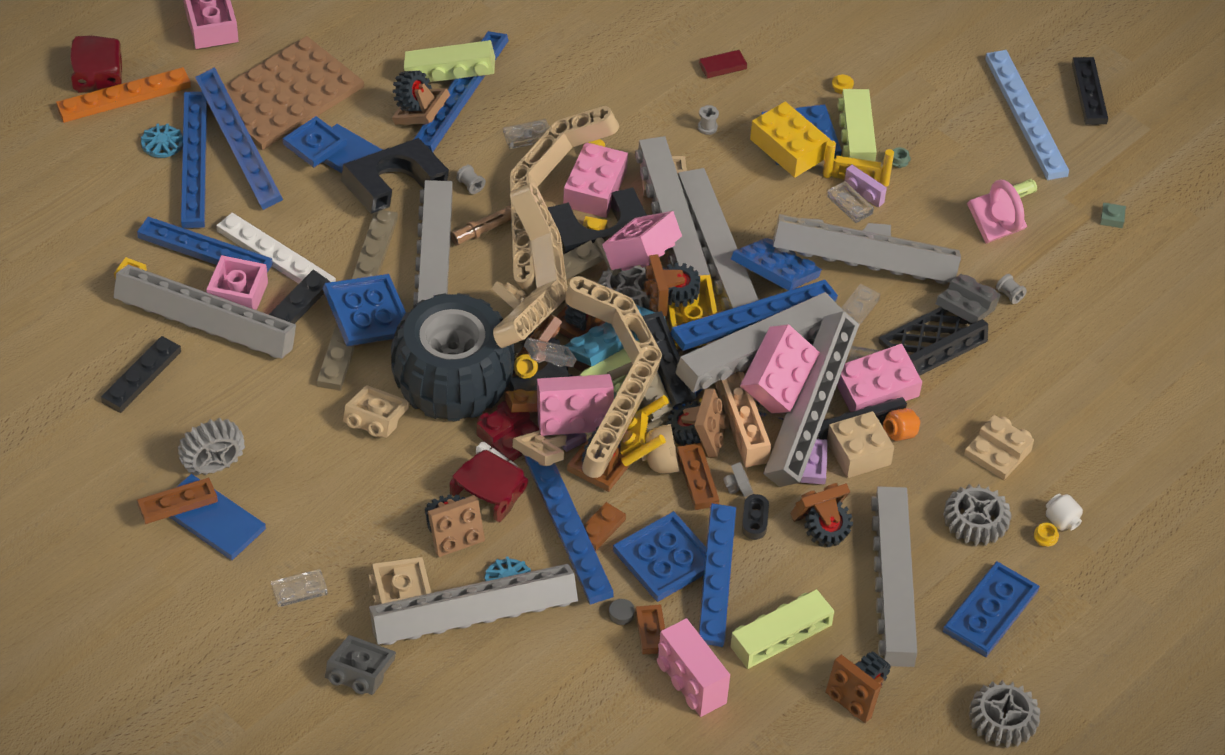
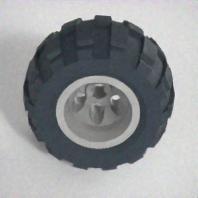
[391,293,514,421]

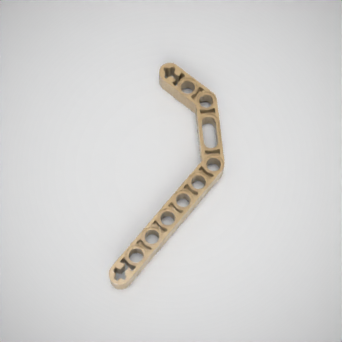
[510,106,619,296]
[493,182,568,348]
[565,276,662,478]

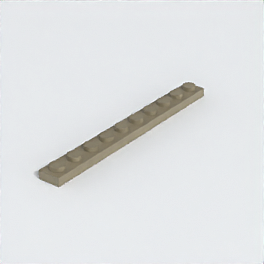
[317,210,398,391]

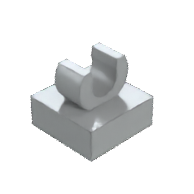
[723,462,754,497]

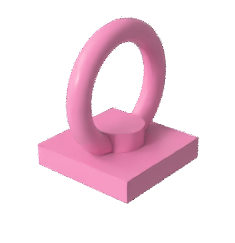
[967,179,1027,244]

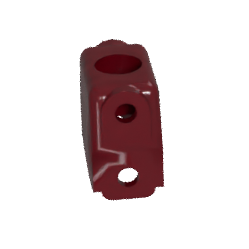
[71,35,122,93]
[450,450,528,523]

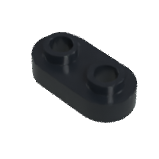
[742,494,769,540]

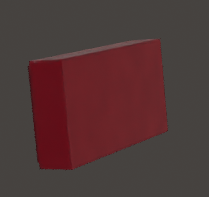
[699,50,747,78]

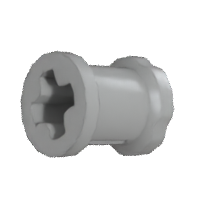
[698,105,719,135]
[456,165,486,194]
[996,274,1027,304]

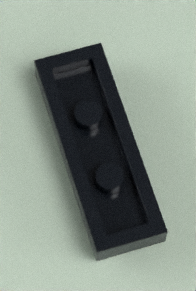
[269,269,330,324]

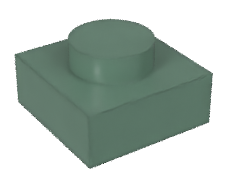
[1100,202,1126,228]

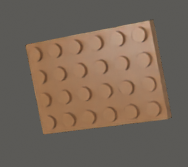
[207,36,364,150]

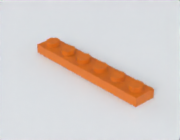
[56,67,191,123]

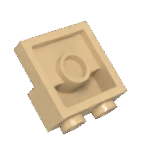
[343,385,409,438]
[964,415,1034,480]
[368,557,431,606]

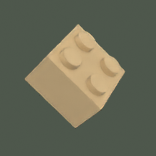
[827,411,894,478]

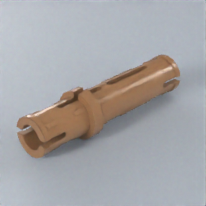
[450,206,512,246]

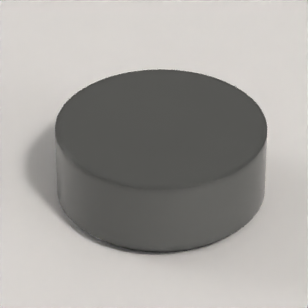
[609,599,635,625]

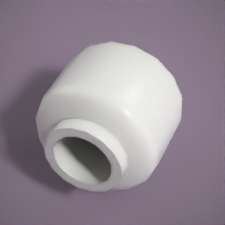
[1046,494,1083,531]

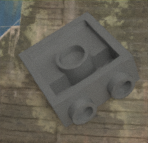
[935,274,1001,324]
[325,635,396,695]

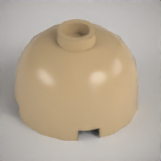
[642,424,679,474]

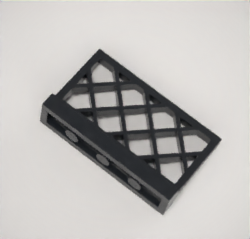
[879,307,988,376]

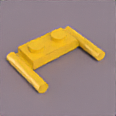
[823,140,894,187]
[620,395,669,466]

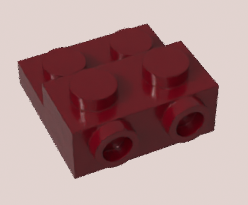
[477,401,540,462]

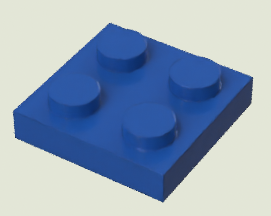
[283,116,347,168]

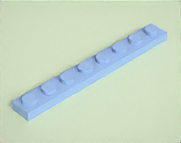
[985,50,1069,180]

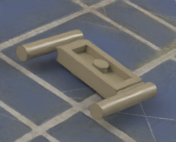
[561,238,621,304]
[607,362,673,433]

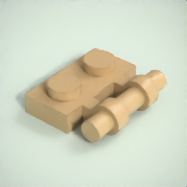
[491,281,528,309]

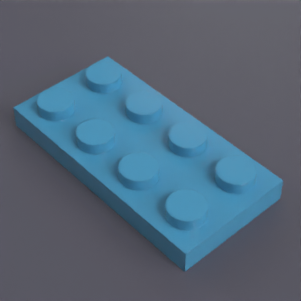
[562,305,666,366]

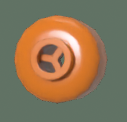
[883,408,920,441]

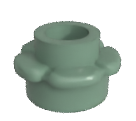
[892,147,911,168]

